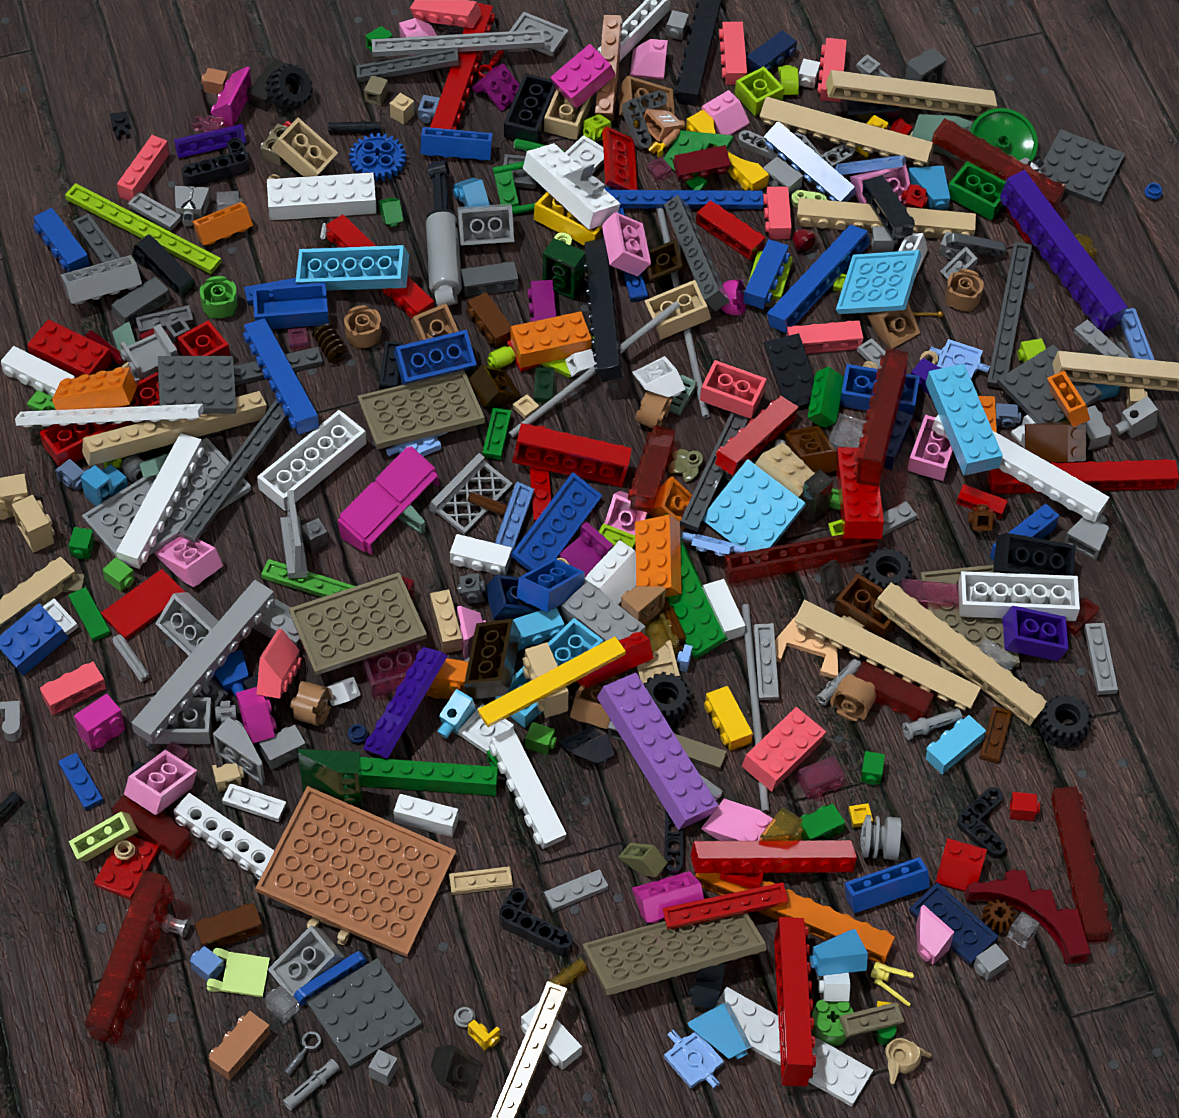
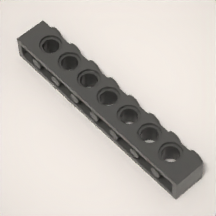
[664,195,730,311]

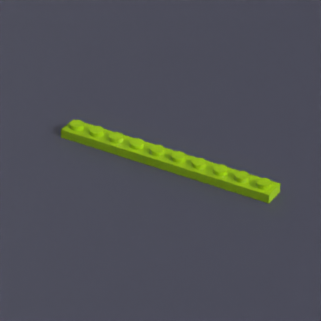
[65,183,222,274]

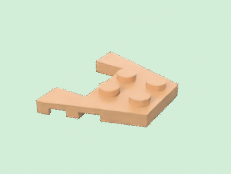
[775,616,838,679]

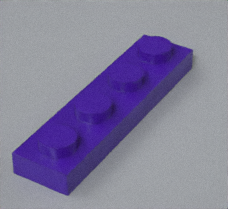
[174,124,246,158]

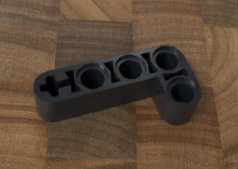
[181,138,249,187]
[132,234,196,296]
[499,888,573,957]

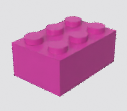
[550,44,616,109]

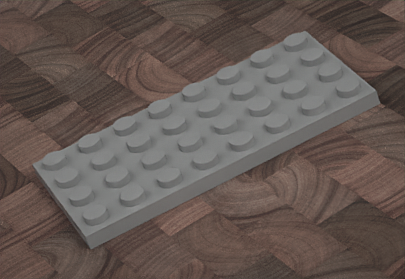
[82,438,251,567]

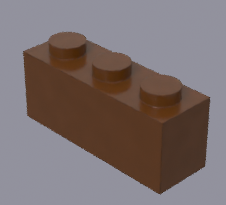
[466,292,512,349]
[194,903,263,951]

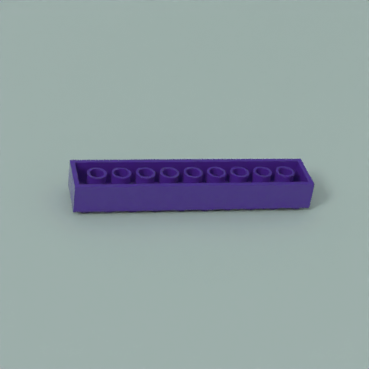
[999,170,1128,333]

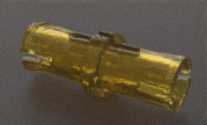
[547,958,587,986]

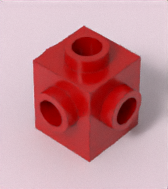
[901,184,928,209]

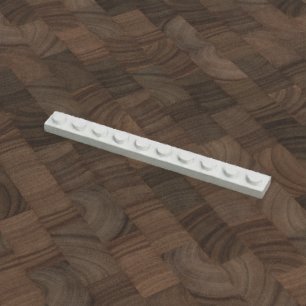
[15,404,204,427]

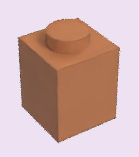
[201,68,229,95]

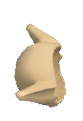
[885,1038,932,1085]

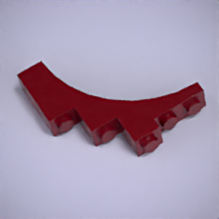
[964,869,1090,965]

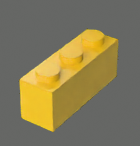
[704,686,753,751]

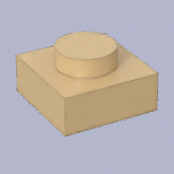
[513,394,539,419]

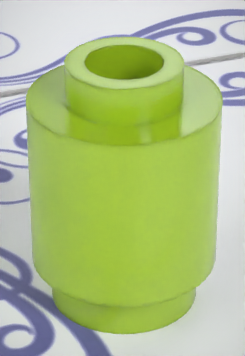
[487,346,516,369]

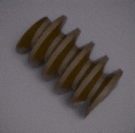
[312,323,347,364]

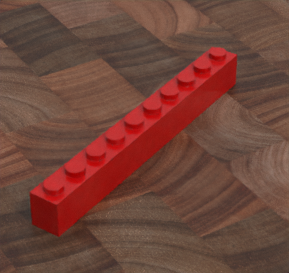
[430,3,496,130]
[987,459,1179,494]

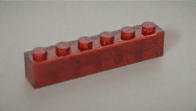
[628,426,676,513]

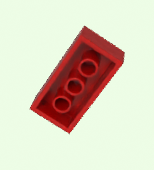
[27,319,112,378]

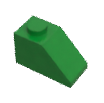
[377,197,403,227]

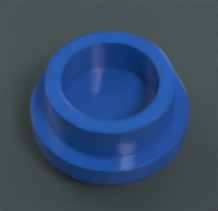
[1144,183,1162,199]

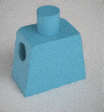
[437,689,476,739]

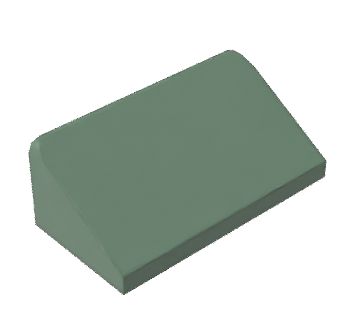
[112,322,135,350]

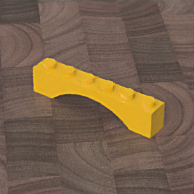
[686,110,769,191]

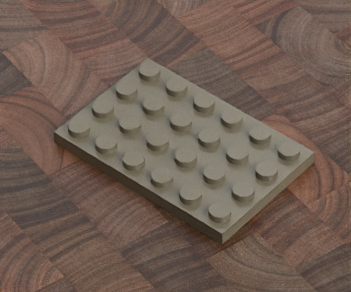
[357,370,485,449]
[920,565,1020,674]
[289,572,427,676]

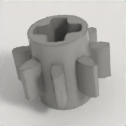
[215,701,237,723]

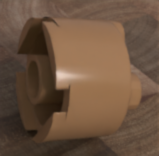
[945,269,984,312]
[344,305,382,349]
[635,390,673,431]
[830,674,876,721]
[290,681,332,726]

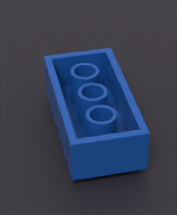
[394,330,477,385]
[839,364,920,415]

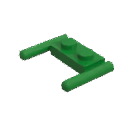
[493,161,535,215]

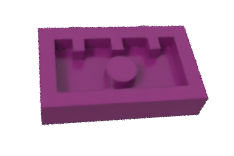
[472,63,520,111]
[559,521,613,578]

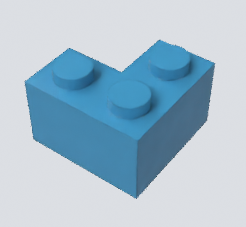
[453,178,490,207]
[80,464,128,506]

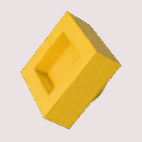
[848,803,873,828]

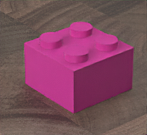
[236,687,277,743]
[74,694,125,751]

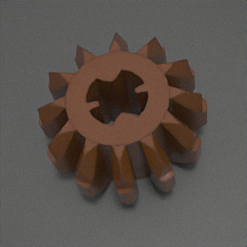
[981,899,1017,935]

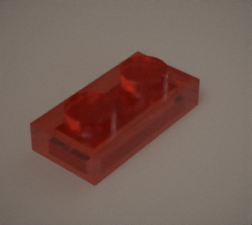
[1066,597,1100,635]

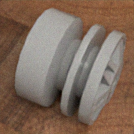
[860,815,901,860]

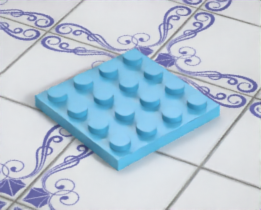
[836,250,921,314]
[703,459,807,564]

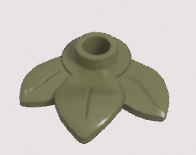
[668,449,703,483]

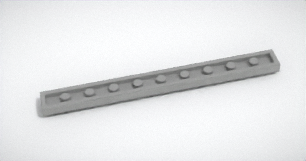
[372,30,545,57]

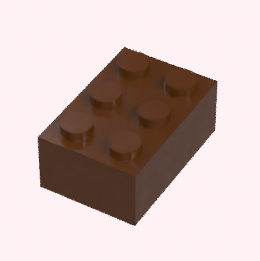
[834,573,896,639]

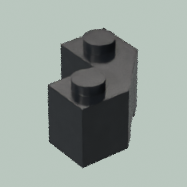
[689,962,727,1009]

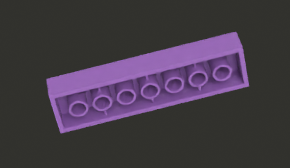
[597,673,718,830]

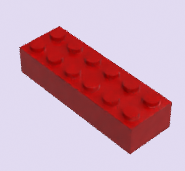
[512,423,632,487]
[836,447,884,539]

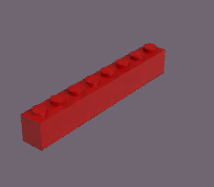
[326,214,434,319]
[690,840,857,873]

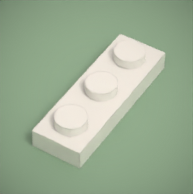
[222,783,287,822]

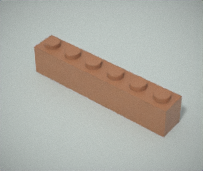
[595,15,623,121]

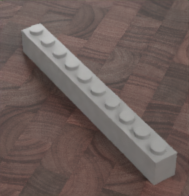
[131,580,275,744]

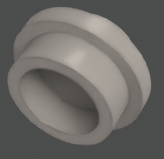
[454,1007,475,1028]

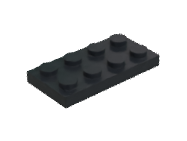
[763,333,814,408]

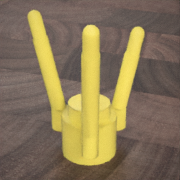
[871,962,914,1007]

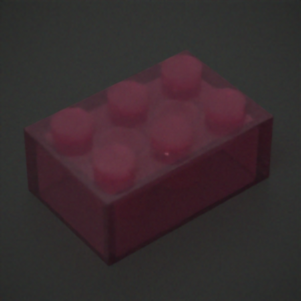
[361,641,422,697]

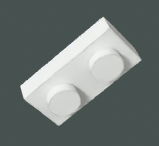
[43,599,78,635]

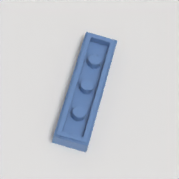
[835,155,906,175]
[1120,308,1154,360]
[495,482,534,552]

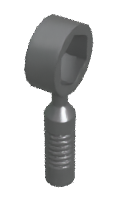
[283,1031,321,1076]

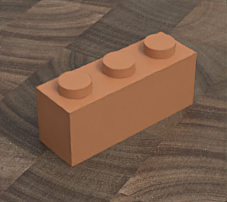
[208,1011,271,1081]

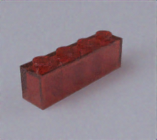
[855,661,934,720]
[111,795,192,860]

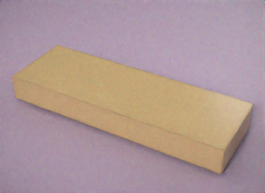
[449,866,513,895]

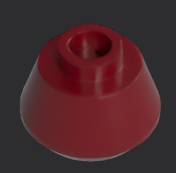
[792,229,816,252]

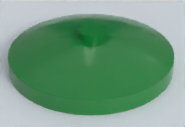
[968,108,1038,176]

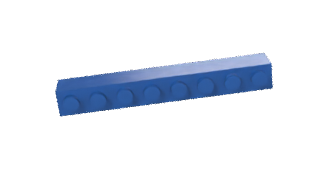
[767,225,870,333]
[243,318,319,435]

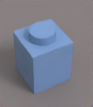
[190,946,224,981]

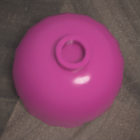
[721,279,746,316]

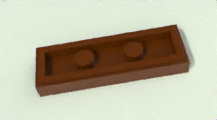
[979,706,1012,764]

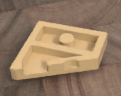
[637,640,680,684]

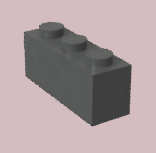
[461,262,518,297]
[112,277,171,326]

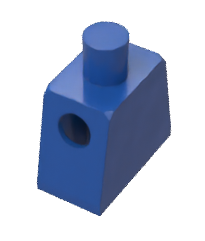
[212,650,249,698]

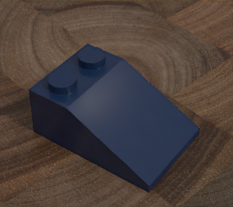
[486,575,540,620]

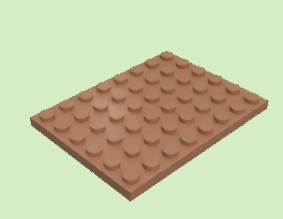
[255,786,456,957]

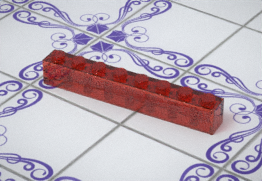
[932,118,1065,208]
[724,534,878,584]
[1051,786,1112,943]

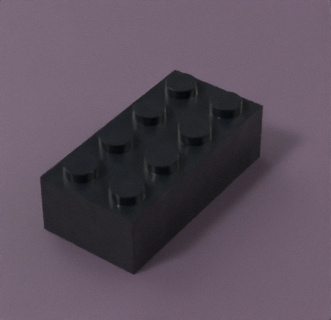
[504,73,556,143]
[993,533,1076,576]

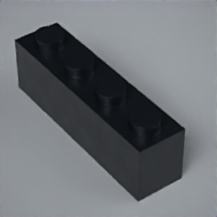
[862,175,915,241]

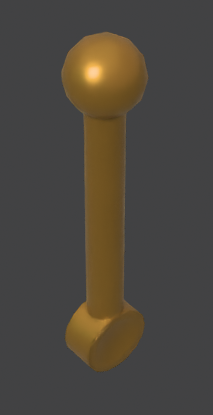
[912,311,944,318]

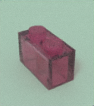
[797,756,845,799]

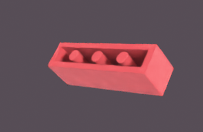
[410,0,482,28]
[719,22,747,85]
[817,38,847,103]
[117,135,169,201]
[786,321,863,354]

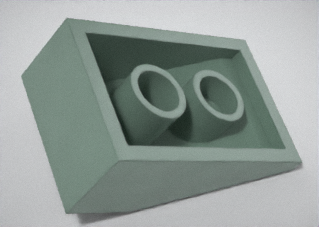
[912,114,972,160]

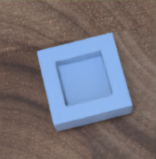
[677,644,692,672]

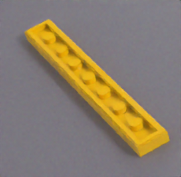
[478,636,626,728]

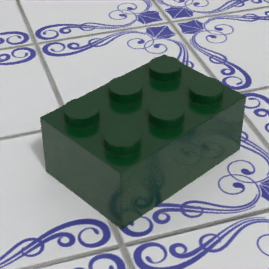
[542,238,585,301]

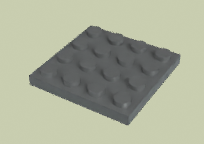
[1040,129,1125,206]
[997,344,1102,423]
[158,356,236,414]
[306,958,422,1069]

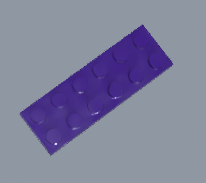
[363,647,448,759]

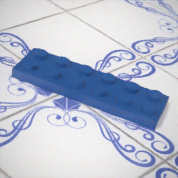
[510,472,603,571]

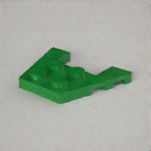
[663,131,734,190]

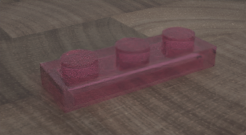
[900,579,959,605]

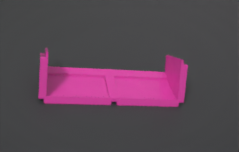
[337,446,439,555]

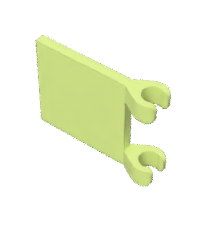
[207,948,270,998]

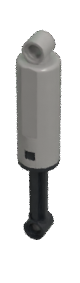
[426,160,462,306]

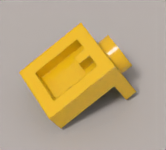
[468,1020,500,1051]

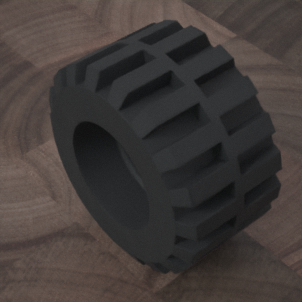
[265,63,313,111]
[862,547,912,592]
[644,672,691,726]
[1039,694,1092,749]

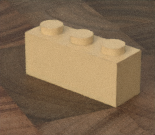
[430,589,462,654]

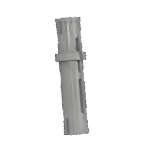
[816,659,863,705]
[282,1059,340,1111]

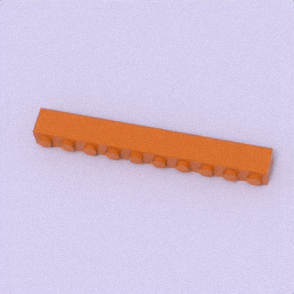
[695,873,895,964]

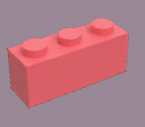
[763,187,791,240]
[40,662,106,715]

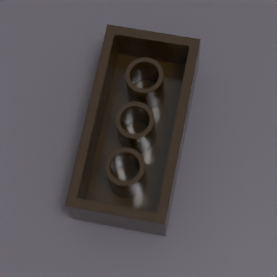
[464,619,521,699]

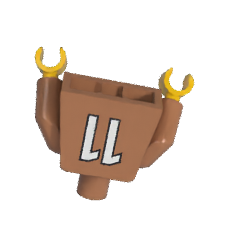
[633,109,685,158]

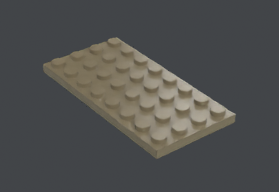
[583,913,767,996]

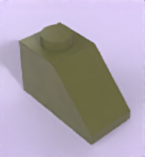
[618,843,667,877]

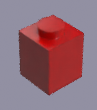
[1009,792,1040,821]

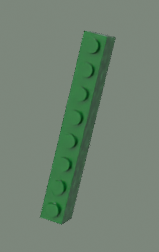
[361,757,498,796]

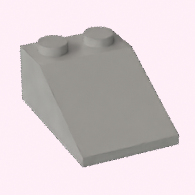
[213,717,265,785]
[268,925,346,1000]

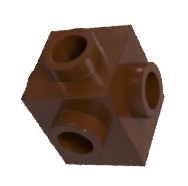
[968,504,996,533]

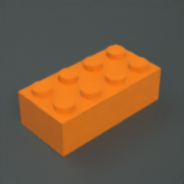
[510,311,592,368]
[52,367,137,410]
[635,515,682,597]

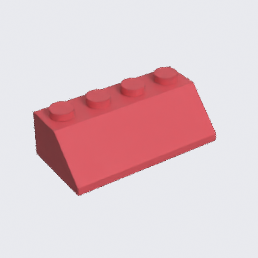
[256,628,302,699]

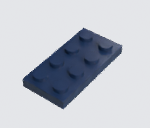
[909,882,998,965]

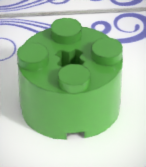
[200,276,238,319]
[811,999,854,1047]

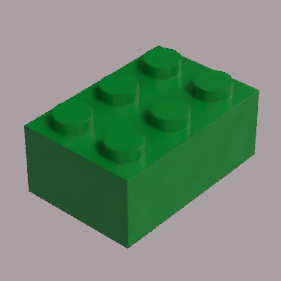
[948,161,1006,221]

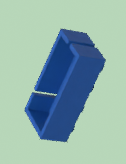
[252,283,329,329]

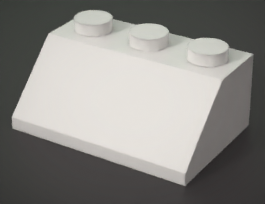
[632,356,685,397]
[584,540,636,605]

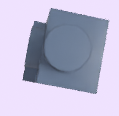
[418,95,440,124]
[995,403,1021,429]
[55,459,84,491]

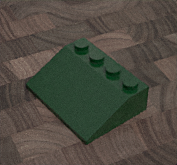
[298,749,363,809]

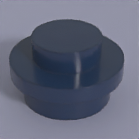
[348,724,368,743]

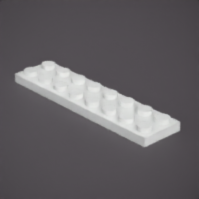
[717,987,873,1107]

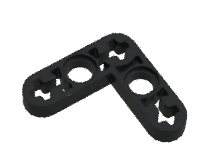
[957,787,1006,859]

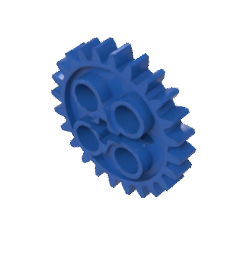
[349,133,406,182]

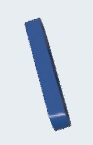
[293,951,367,1006]

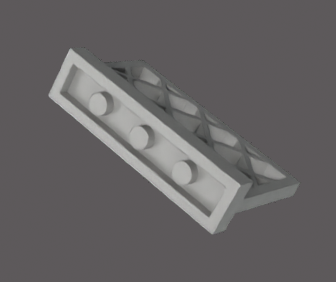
[429,453,513,535]
[280,490,307,579]

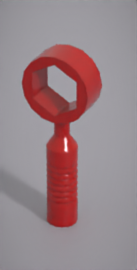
[477,49,504,80]

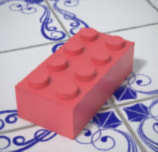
[742,707,826,792]

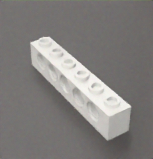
[174,793,274,880]

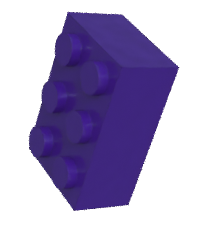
[1002,605,1068,661]

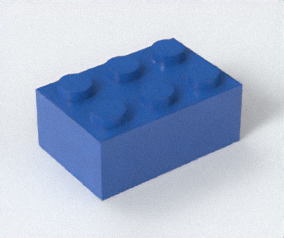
[517,558,585,612]
[0,603,69,676]

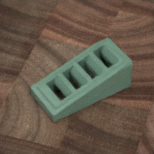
[670,375,697,416]
[139,453,169,478]
[398,505,425,534]

